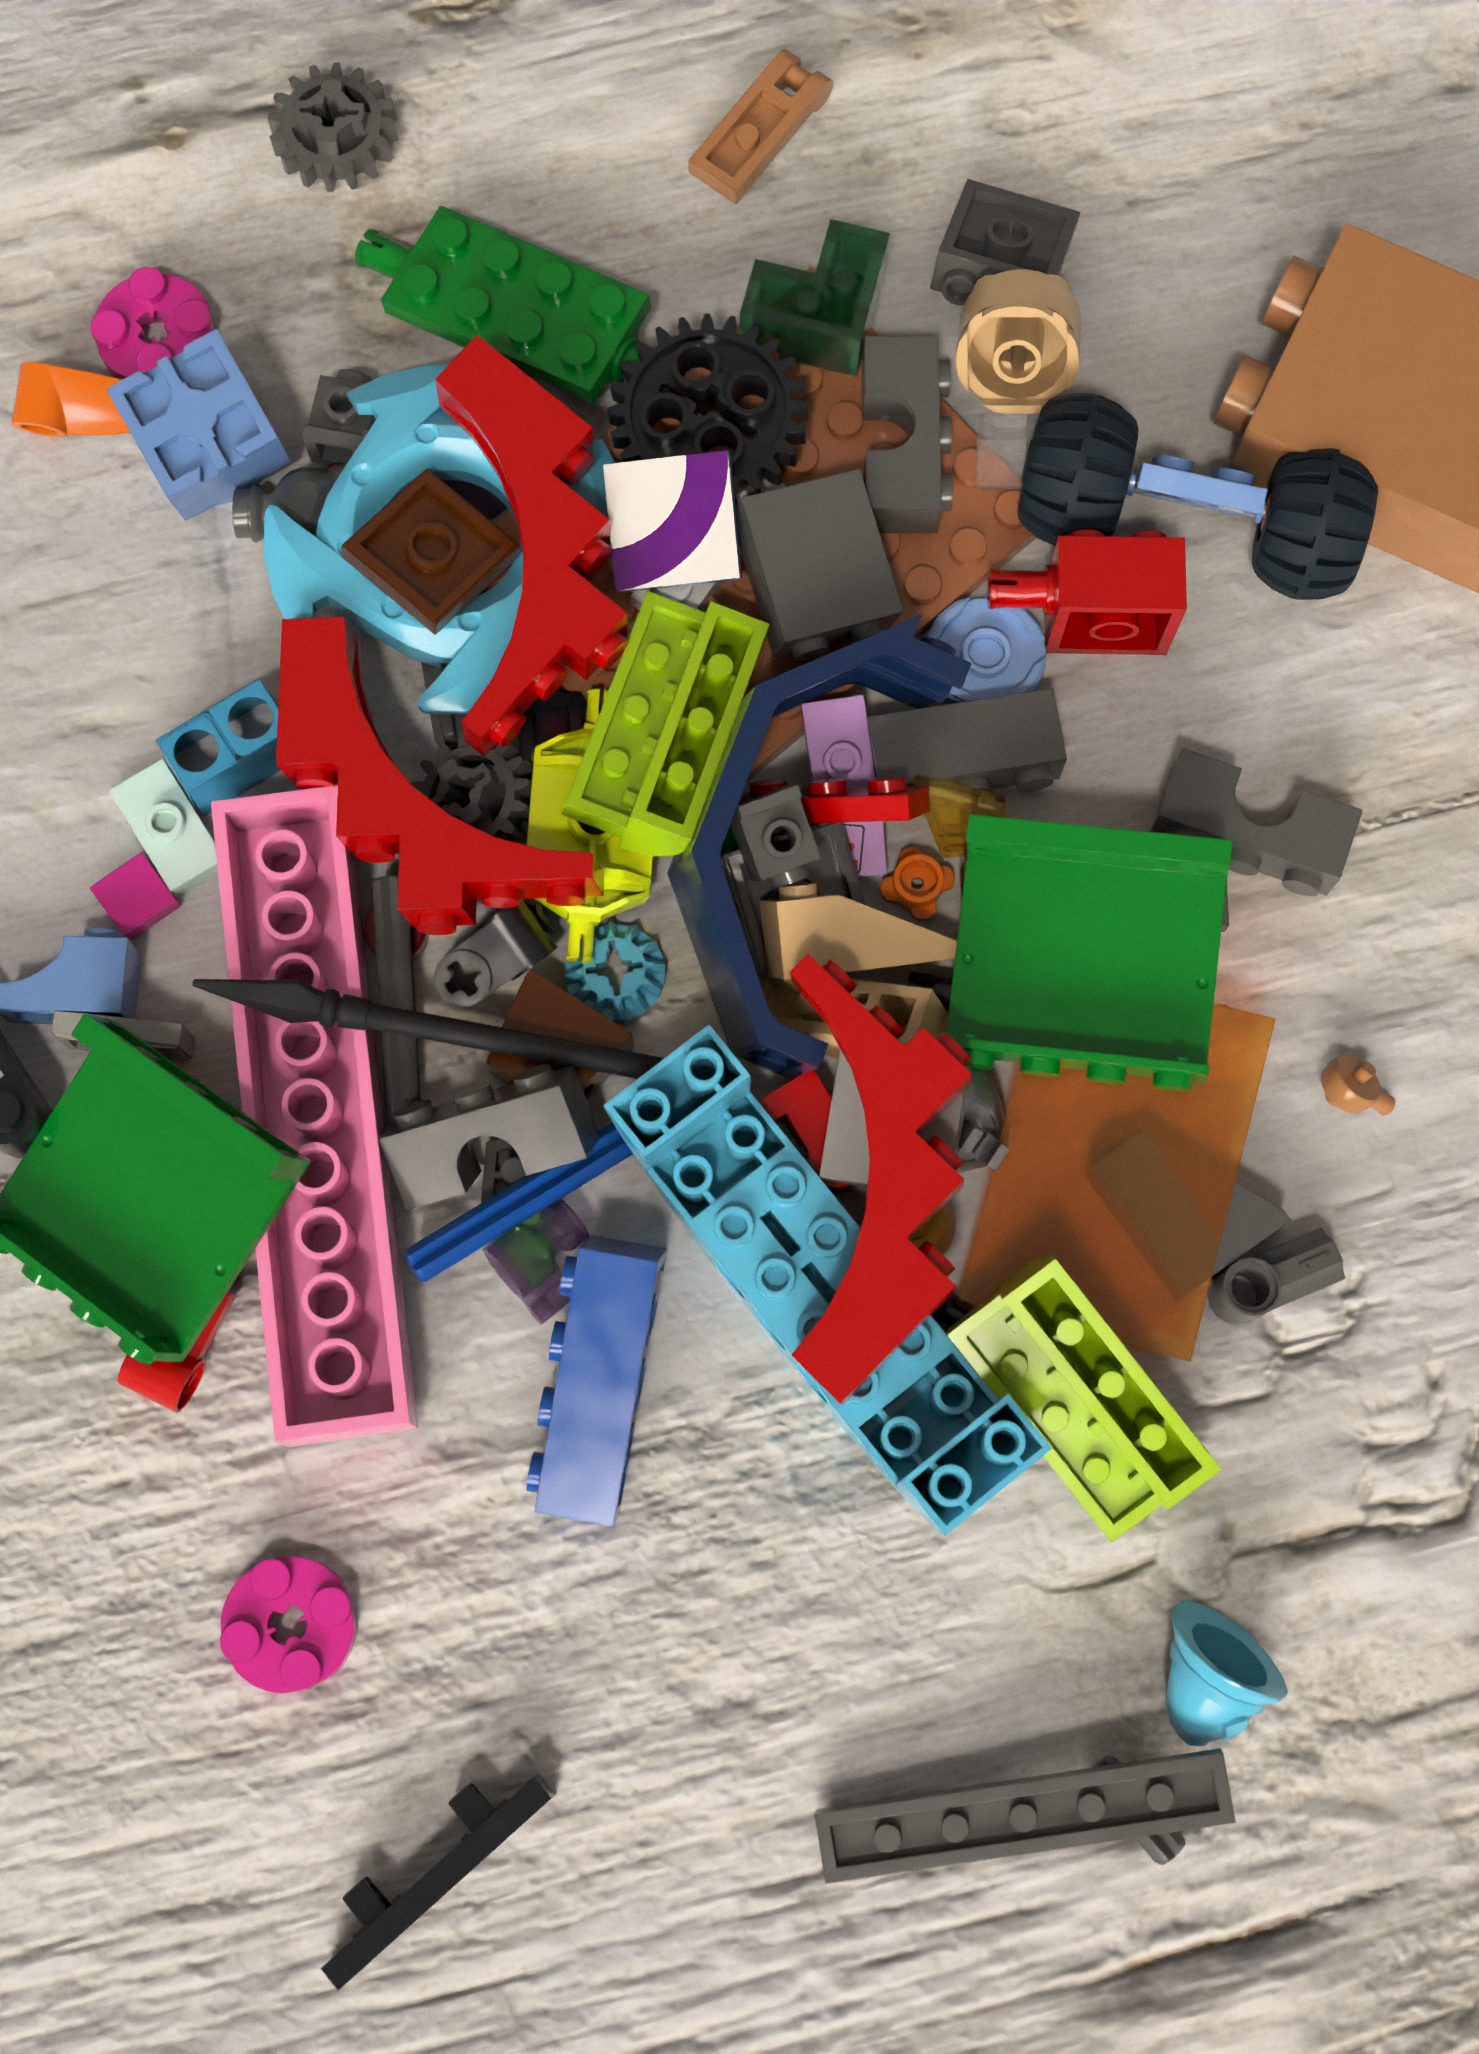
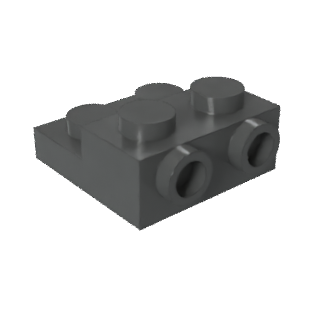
[930,179,1080,306]

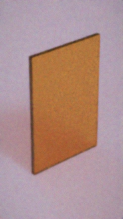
[959,1003,1276,1362]

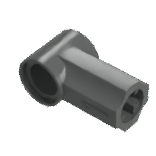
[1207,1227,1345,1325]

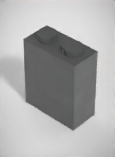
[736,469,904,661]

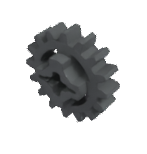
[267,62,399,192]
[410,733,533,843]

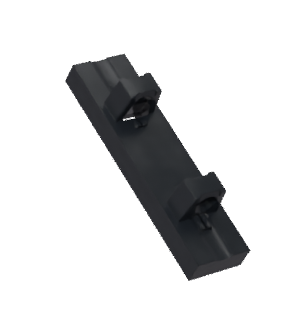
[320,1774,556,1990]

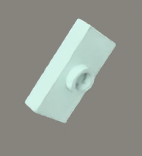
[108,758,218,898]

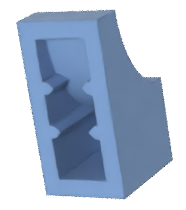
[0,928,141,1024]

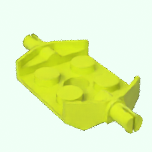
[526,689,653,964]

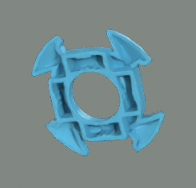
[264,365,615,714]

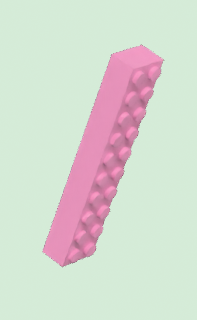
[211,785,419,1447]

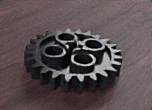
[607,314,809,508]

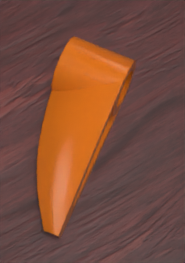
[11,362,130,437]

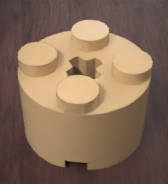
[956,269,1081,416]

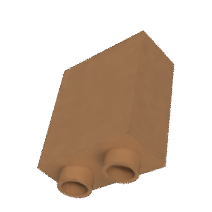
[1213,223,1479,593]

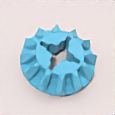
[564,921,666,1022]

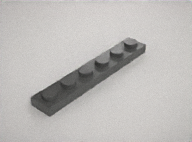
[814,1748,1236,1884]

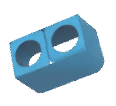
[156,678,281,818]

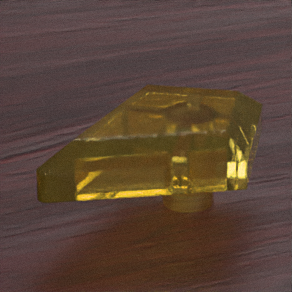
[913,775,1006,858]

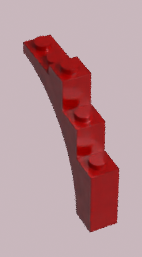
[435,335,629,757]
[276,616,604,935]
[789,954,972,1405]

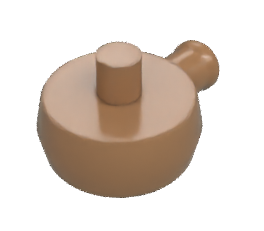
[1321,1054,1396,1116]

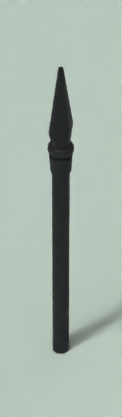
[192,979,664,1079]

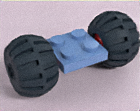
[1017,393,1378,600]

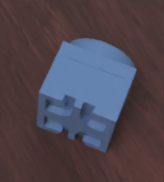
[106,328,292,521]

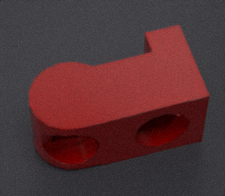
[758,1070,853,1194]

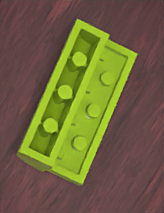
[562,590,770,856]
[946,1254,1222,1543]

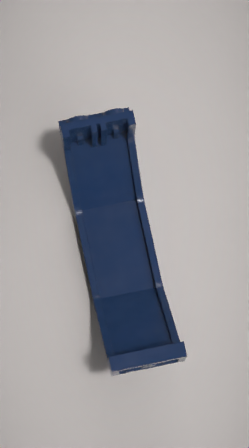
[667,614,971,1079]

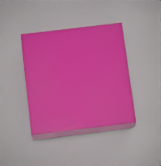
[89,852,181,941]

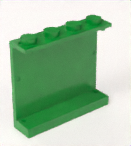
[946,814,1233,1092]
[0,1013,311,1365]

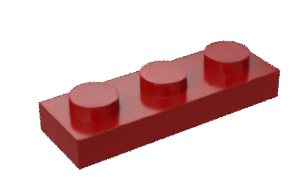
[730,776,930,825]

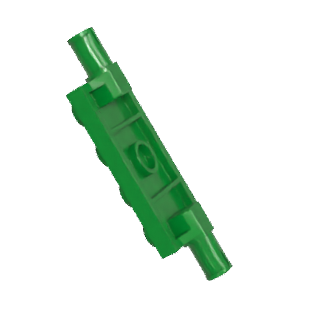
[355,205,685,404]

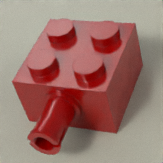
[987,529,1187,655]

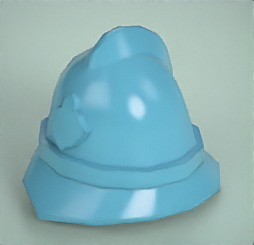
[1166,1599,1288,1747]

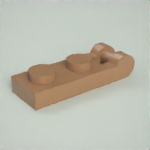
[688,49,834,204]

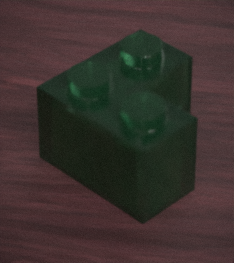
[740,219,890,377]

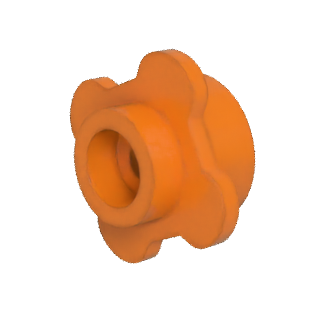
[880,848,955,921]

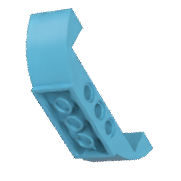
[603,1024,1052,1536]

